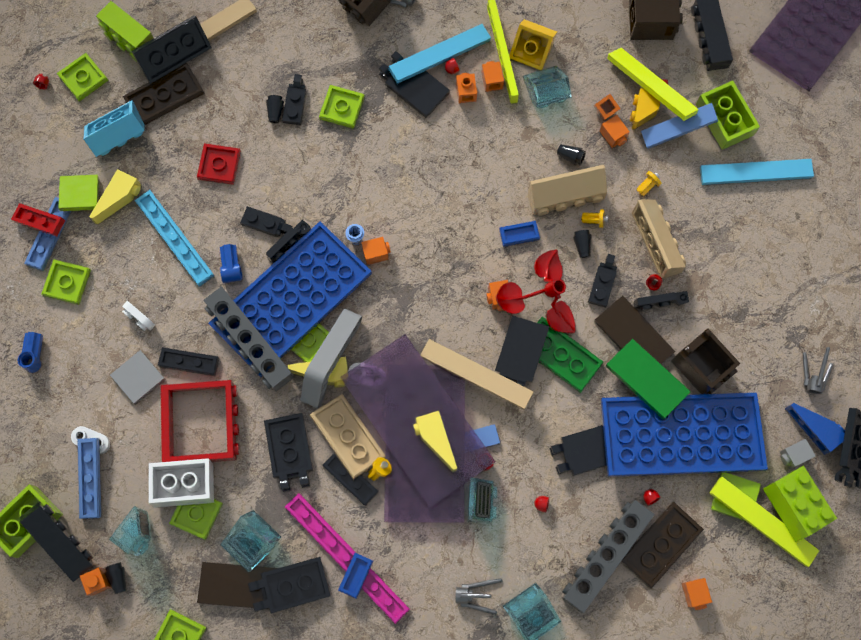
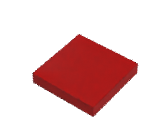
[197,143,241,185]

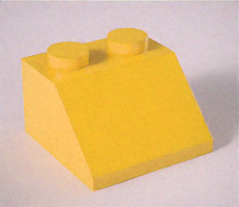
[509,19,557,71]

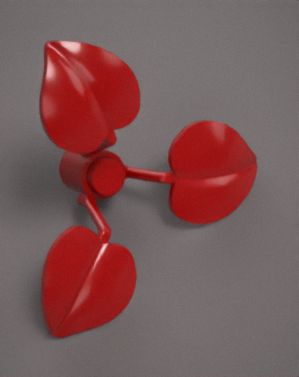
[496,249,575,333]

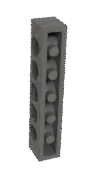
[203,286,295,392]
[562,500,655,613]

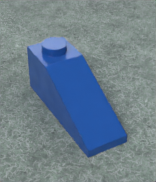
[785,403,845,455]

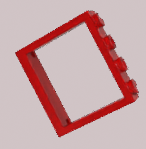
[161,380,240,462]

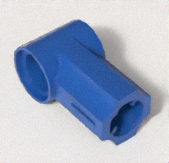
[220,244,242,283]
[18,332,43,373]

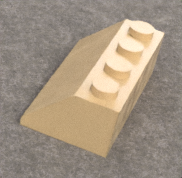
[528,165,607,216]
[632,199,686,280]

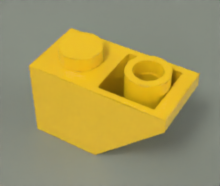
[630,88,660,129]

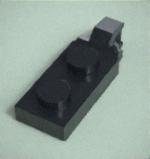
[282,74,306,125]
[240,206,293,237]
[266,219,311,264]
[588,254,617,308]
[633,291,689,311]

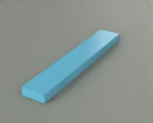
[388,24,491,84]
[700,159,814,185]
[135,190,214,287]

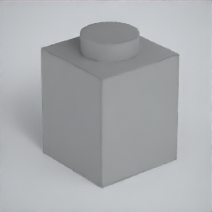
[780,439,815,469]

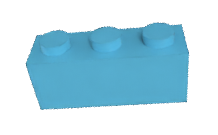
[83,100,145,157]

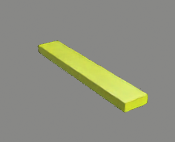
[487,0,519,104]
[607,48,699,121]
[709,477,820,567]

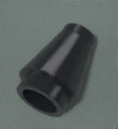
[266,95,284,123]
[557,144,586,165]
[573,230,592,258]
[105,562,127,594]

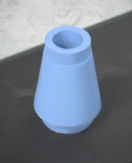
[345,224,364,245]

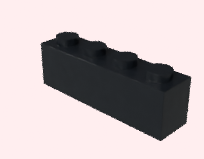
[691,0,733,71]
[20,502,93,582]

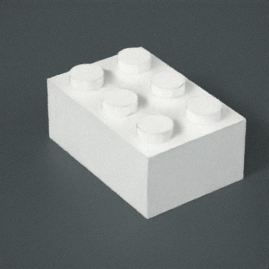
[149,459,214,508]

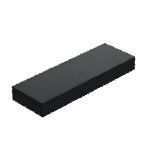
[158,347,219,376]
[322,453,379,506]

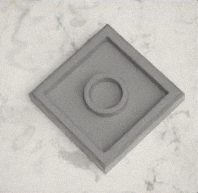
[110,350,166,405]

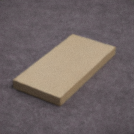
[310,394,386,480]

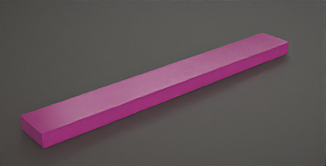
[285,493,410,624]

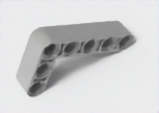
[300,309,362,409]

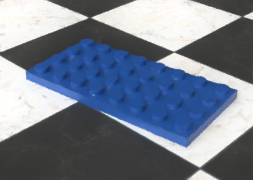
[208,221,372,378]
[601,392,768,477]

